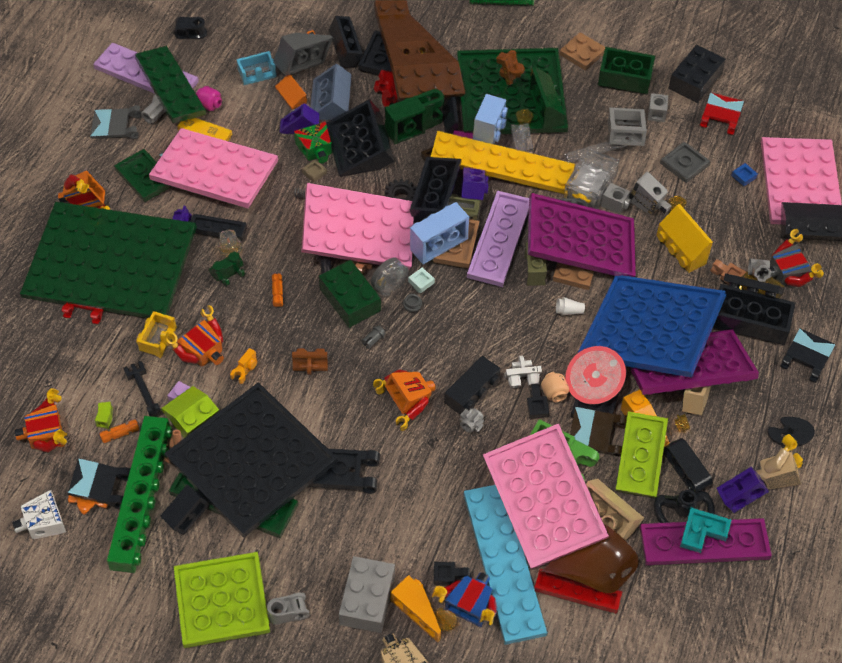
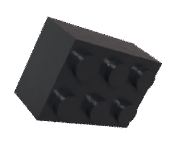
[668,44,726,103]

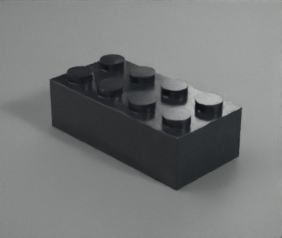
[713,284,796,345]

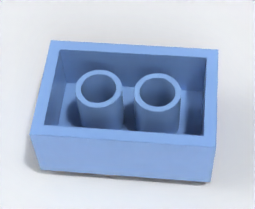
[410,202,469,264]

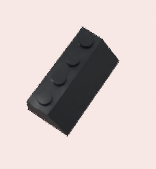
[410,157,462,224]
[781,202,842,241]

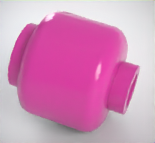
[196,86,222,111]

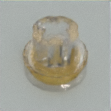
[218,230,242,256]

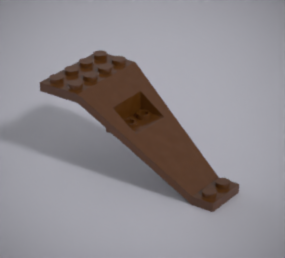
[373,0,465,101]

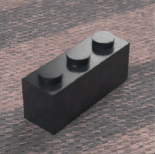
[329,16,363,68]
[444,355,500,415]

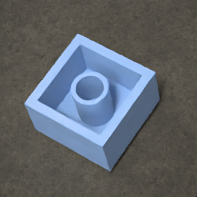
[473,94,508,144]

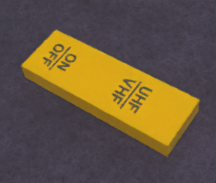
[177,118,232,141]

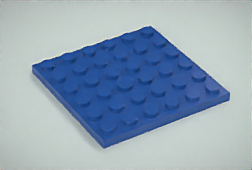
[578,275,726,378]

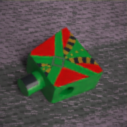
[294,122,332,163]

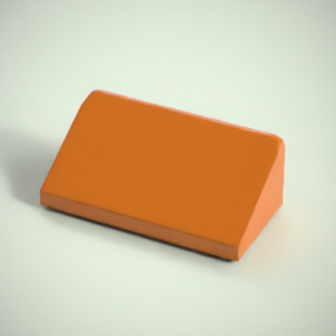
[275,74,307,110]

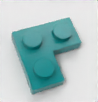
[680,508,732,553]

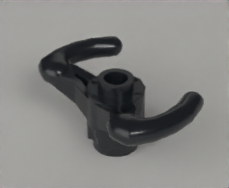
[654,490,715,523]

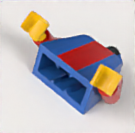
[432,572,497,627]

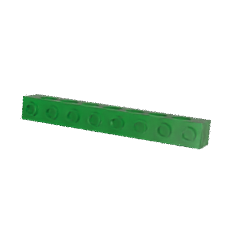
[107,416,173,573]

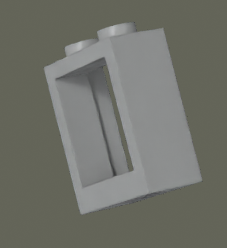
[608,107,647,146]

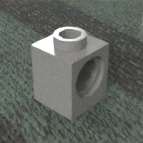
[648,93,668,122]
[601,183,631,214]

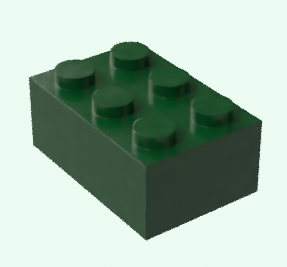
[597,47,655,94]
[319,260,381,328]

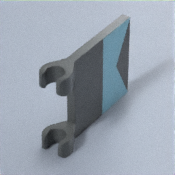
[90,105,141,139]

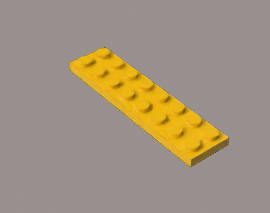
[431,131,575,195]

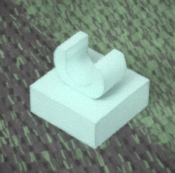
[408,268,435,293]

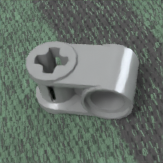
[267,593,310,625]

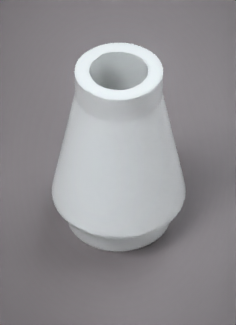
[556,297,585,316]

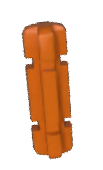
[272,273,283,307]
[100,419,139,443]

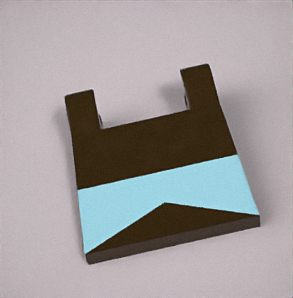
[570,407,627,457]

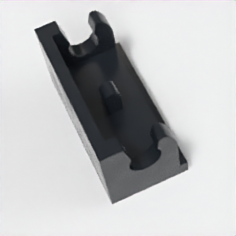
[160,484,210,535]

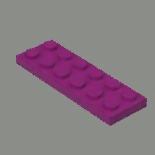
[640,518,772,566]

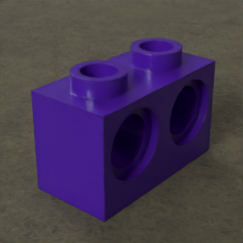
[461,167,488,200]
[716,467,769,513]

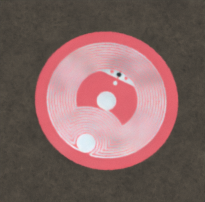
[565,346,626,404]

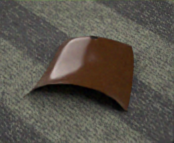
[540,523,638,593]

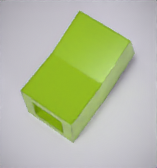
[95,402,113,429]

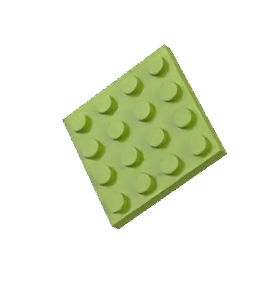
[174,552,270,648]

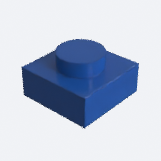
[731,163,758,186]

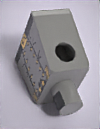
[629,171,672,214]

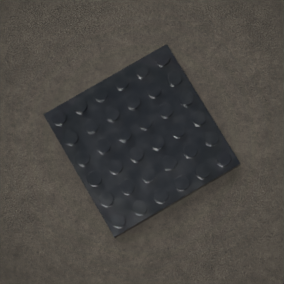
[164,382,338,538]

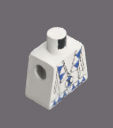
[12,490,66,539]

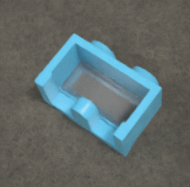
[237,51,276,85]

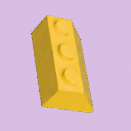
[657,204,713,273]

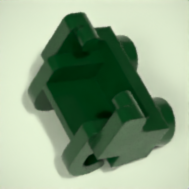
[208,252,245,287]

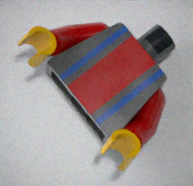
[768,229,824,287]

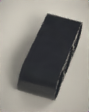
[663,438,713,494]

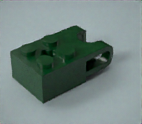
[385,89,444,145]

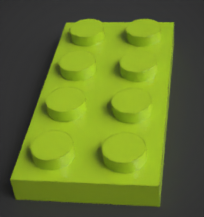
[615,411,668,498]

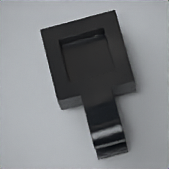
[526,384,550,419]
[433,562,470,585]

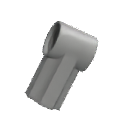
[141,94,166,124]
[748,259,771,282]

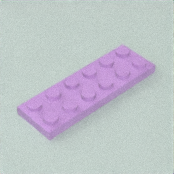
[93,43,199,94]
[467,191,529,287]

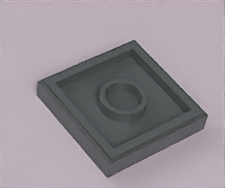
[660,142,711,183]

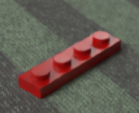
[534,569,622,614]

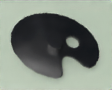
[768,417,815,447]

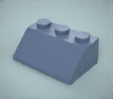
[310,64,351,120]

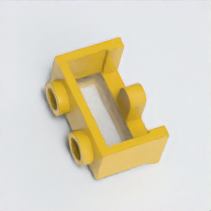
[136,311,177,358]

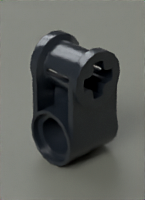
[174,17,207,39]

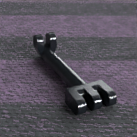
[123,361,161,417]

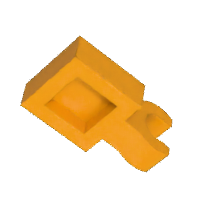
[230,348,257,384]

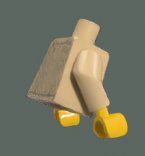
[756,434,803,489]

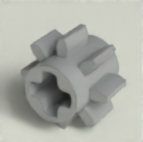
[460,408,484,433]

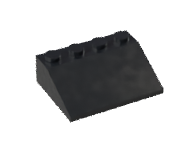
[326,99,395,177]

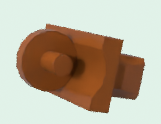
[496,50,525,85]
[292,348,328,375]

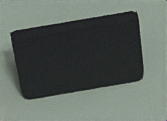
[442,97,459,134]

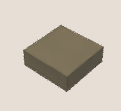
[302,160,327,182]

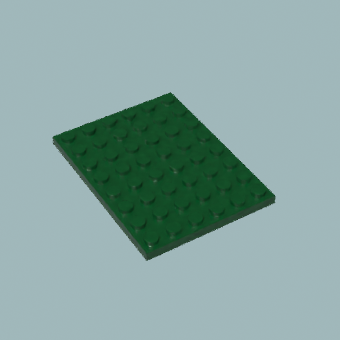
[20,202,197,318]

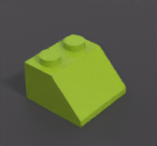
[161,386,219,438]

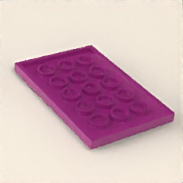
[528,193,636,277]
[629,329,759,395]

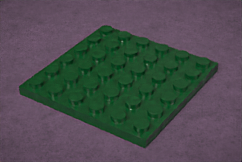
[457,48,568,134]

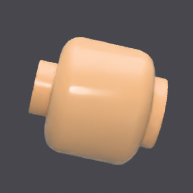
[541,372,570,403]

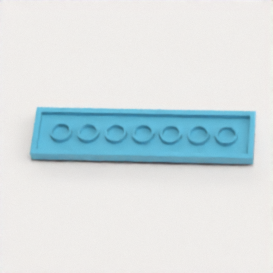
[464,485,547,645]

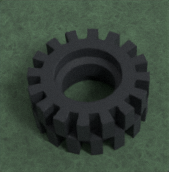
[385,179,416,201]

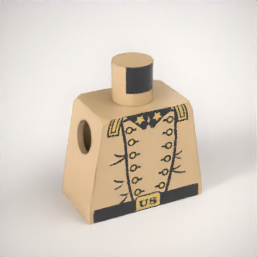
[380,633,428,663]

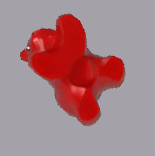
[374,70,400,107]

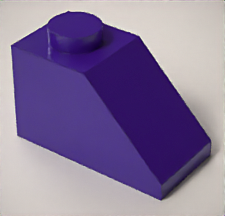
[280,103,320,134]

